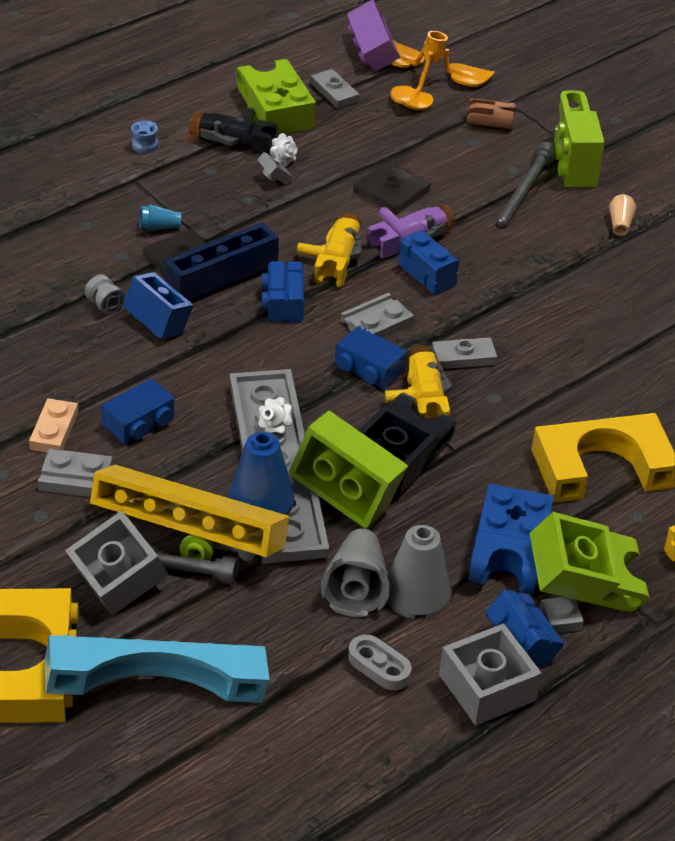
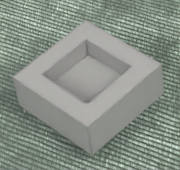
[257,152,293,185]
[540,597,584,634]

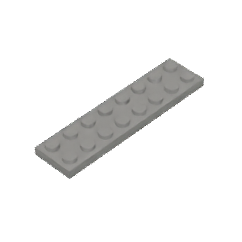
[229,369,329,564]

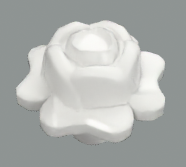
[270,133,298,167]
[258,397,293,434]

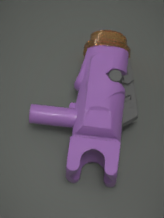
[367,204,455,259]

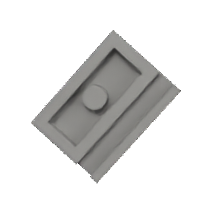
[341,292,414,339]
[38,449,113,497]

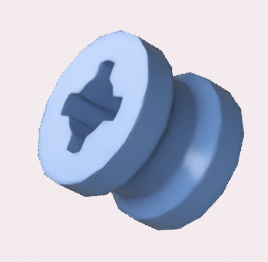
[131,120,158,154]

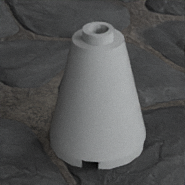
[386,525,451,619]
[321,529,390,618]

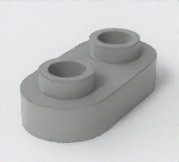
[348,635,412,690]

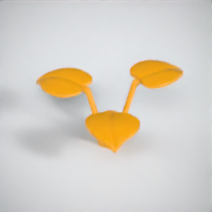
[390,31,495,110]

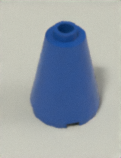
[228,432,294,515]

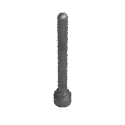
[497,142,556,227]
[156,553,239,585]

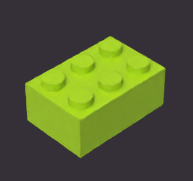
[288,410,408,529]

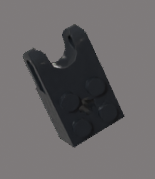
[358,392,457,496]

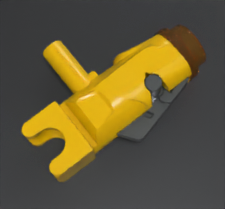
[297,212,362,287]
[384,345,452,419]

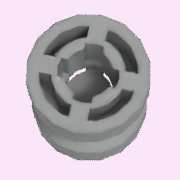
[85,274,125,315]

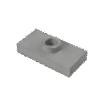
[310,69,360,109]
[431,337,497,369]

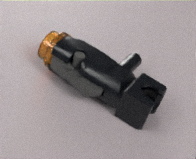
[189,108,277,155]

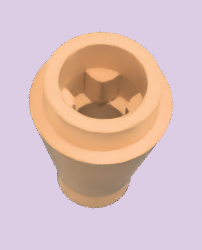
[609,194,637,236]

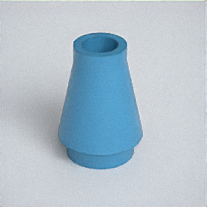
[139,204,181,232]

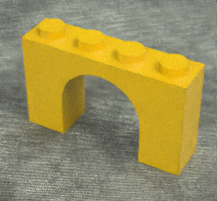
[531,413,675,503]
[0,588,79,723]

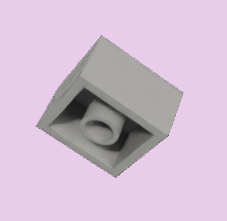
[65,510,169,616]
[439,623,542,726]

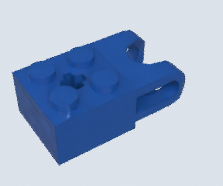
[468,484,554,594]

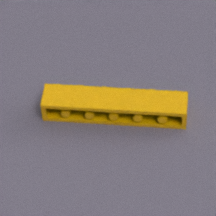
[90,465,290,557]

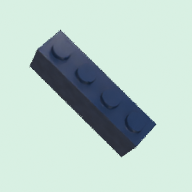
[164,222,279,301]

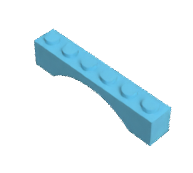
[45,635,269,703]

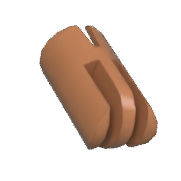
[466,98,516,129]

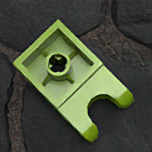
[237,59,316,136]
[554,90,605,187]
[529,512,650,612]

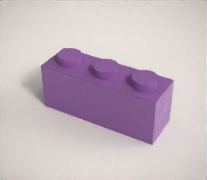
[347,0,401,72]

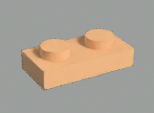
[29,398,78,453]

